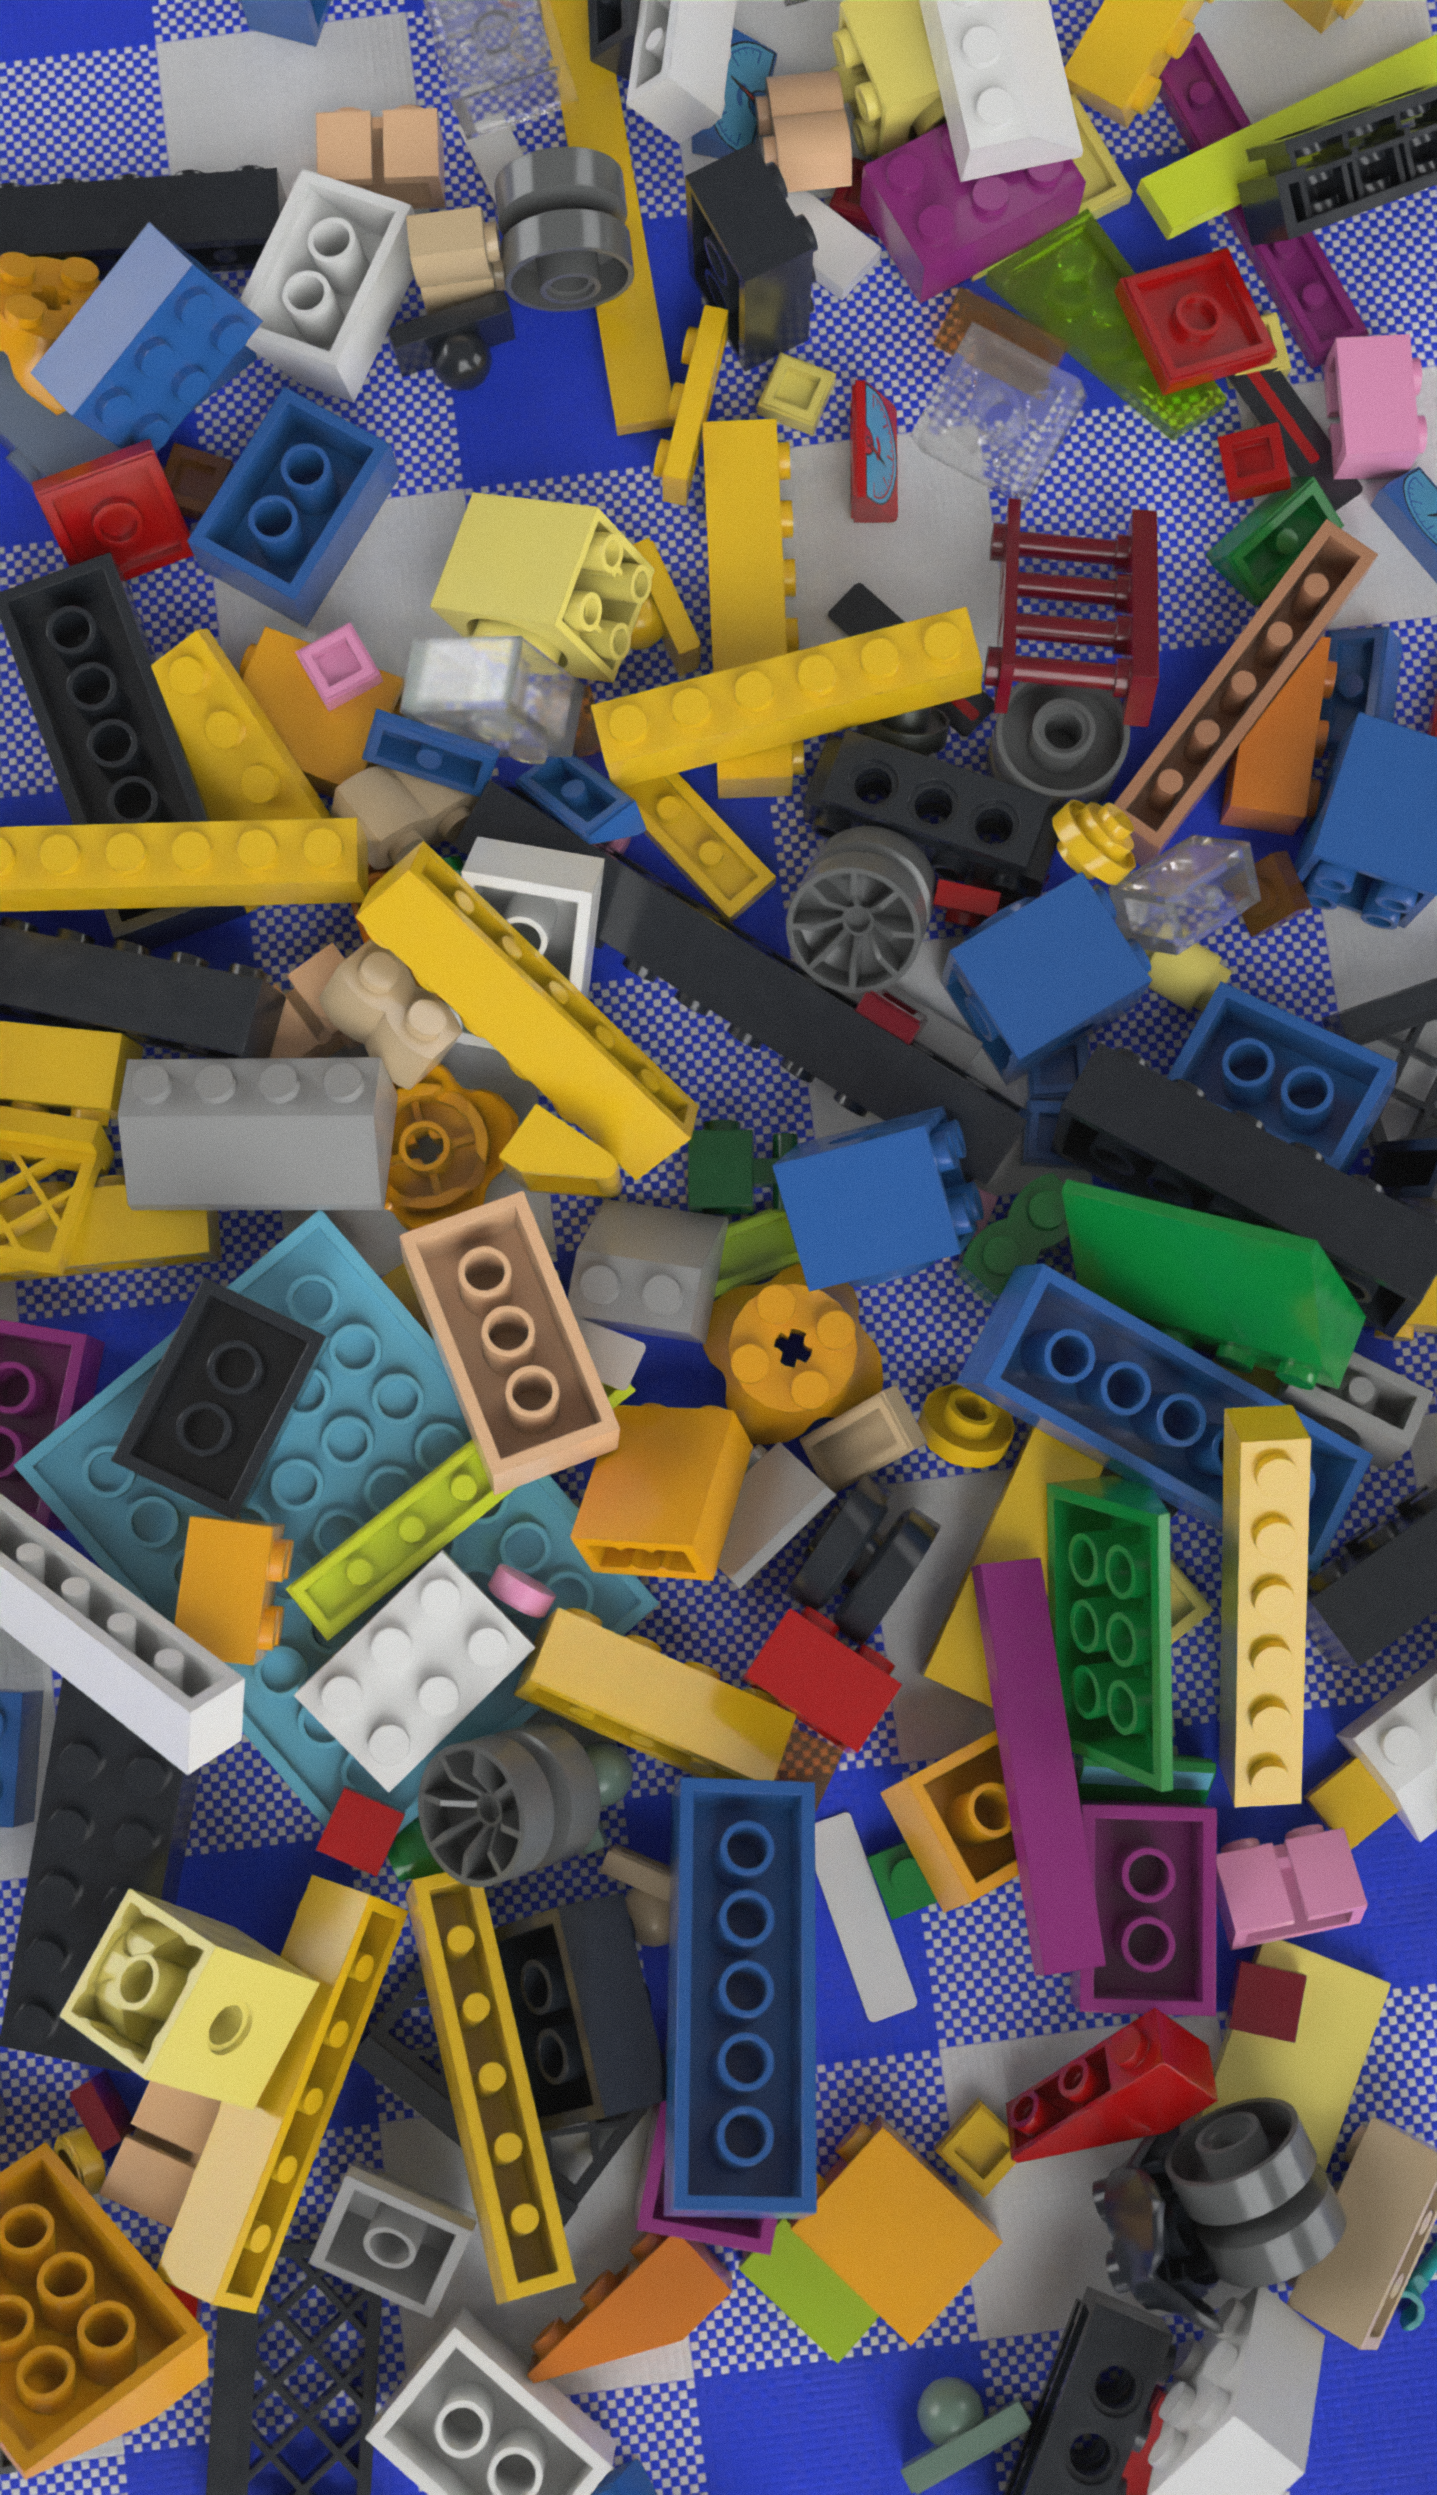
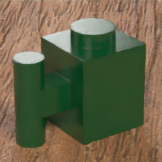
[688,1120,798,1216]

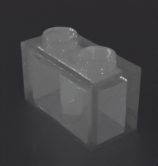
[1108,835,1261,955]

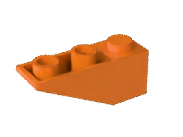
[1219,637,1337,836]
[526,2231,732,2384]

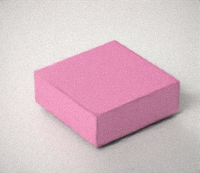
[295,622,383,712]

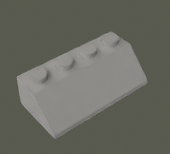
[117,1057,398,1210]

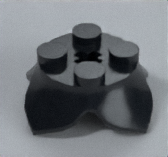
[1092,2124,1223,2334]

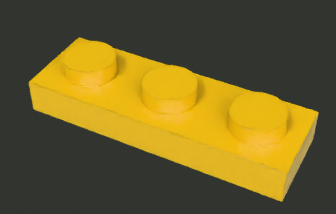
[653,304,728,506]
[608,773,776,923]

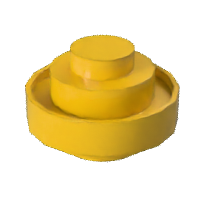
[1052,799,1136,885]
[917,1384,1015,1468]

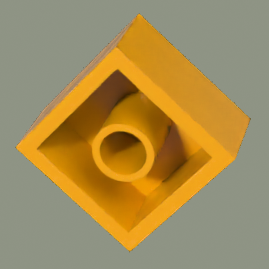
[174,1514,294,1666]
[880,1730,1019,1913]

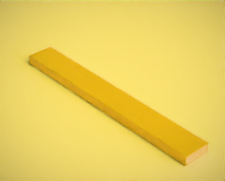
[543,0,675,436]

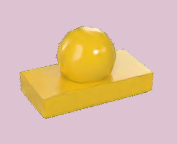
[630,538,701,677]

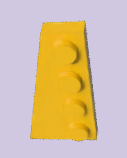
[151,628,333,913]

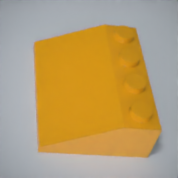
[0,2142,208,2480]

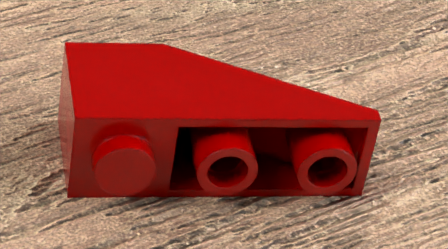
[1006,2008,1218,2163]

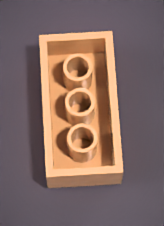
[399,1191,620,1496]

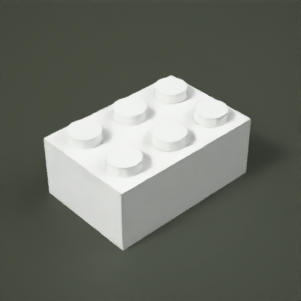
[450,836,605,1050]
[294,1549,536,1793]
[1147,2286,1325,2495]
[365,2306,616,2495]

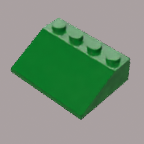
[1062,1179,1366,1390]
[1047,1476,1173,1792]

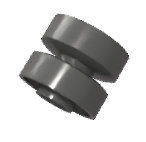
[494,147,634,312]
[986,682,1130,810]
[786,826,937,993]
[418,1722,601,1887]
[1164,2098,1346,2288]

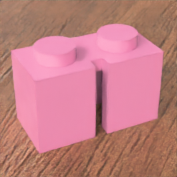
[1323,334,1427,480]
[1216,1824,1368,1951]

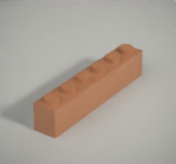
[1114,519,1378,870]

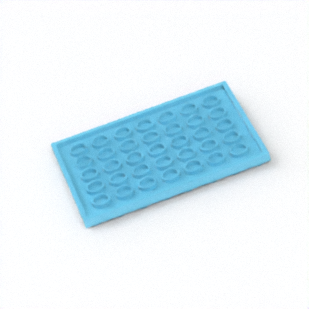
[13,1210,660,1835]

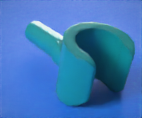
[1399,2241,1437,2331]

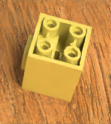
[830,0,947,161]
[430,492,655,683]
[59,1888,320,2110]

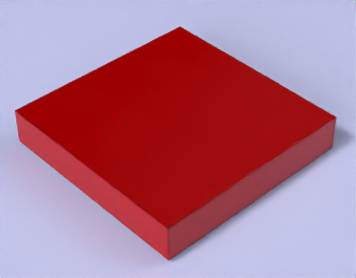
[1114,247,1277,396]
[32,439,194,580]

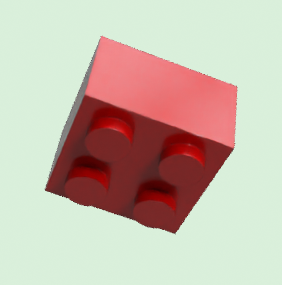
[740,1606,902,1754]

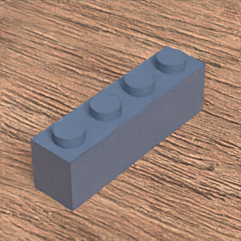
[0,351,120,486]

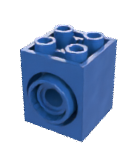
[1294,712,1437,930]
[940,872,1152,1086]
[772,1105,984,1292]

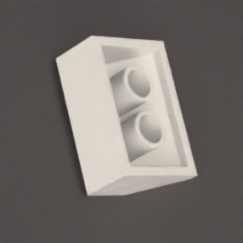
[919,0,1083,182]
[240,168,415,403]
[1336,1657,1437,1842]

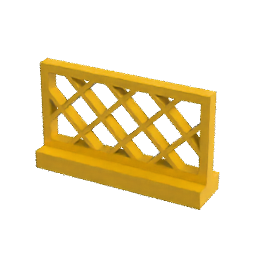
[0,1106,115,1276]

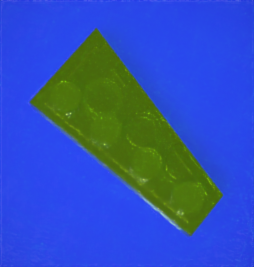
[985,208,1227,441]

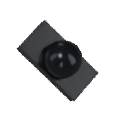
[388,290,516,392]

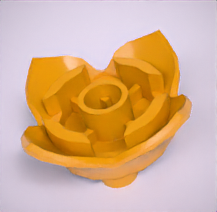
[0,252,101,416]
[384,1063,519,1231]
[703,1264,884,1445]

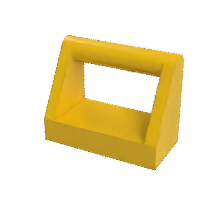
[499,1103,623,1198]

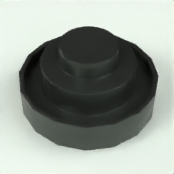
[856,706,950,756]

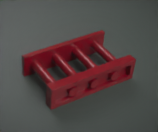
[984,498,1159,727]

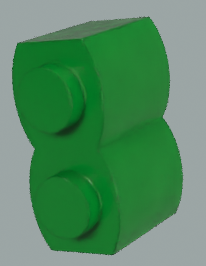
[956,1172,1069,1304]

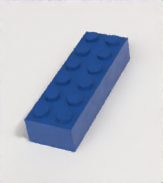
[956,1264,1373,1573]
[664,1777,817,2219]

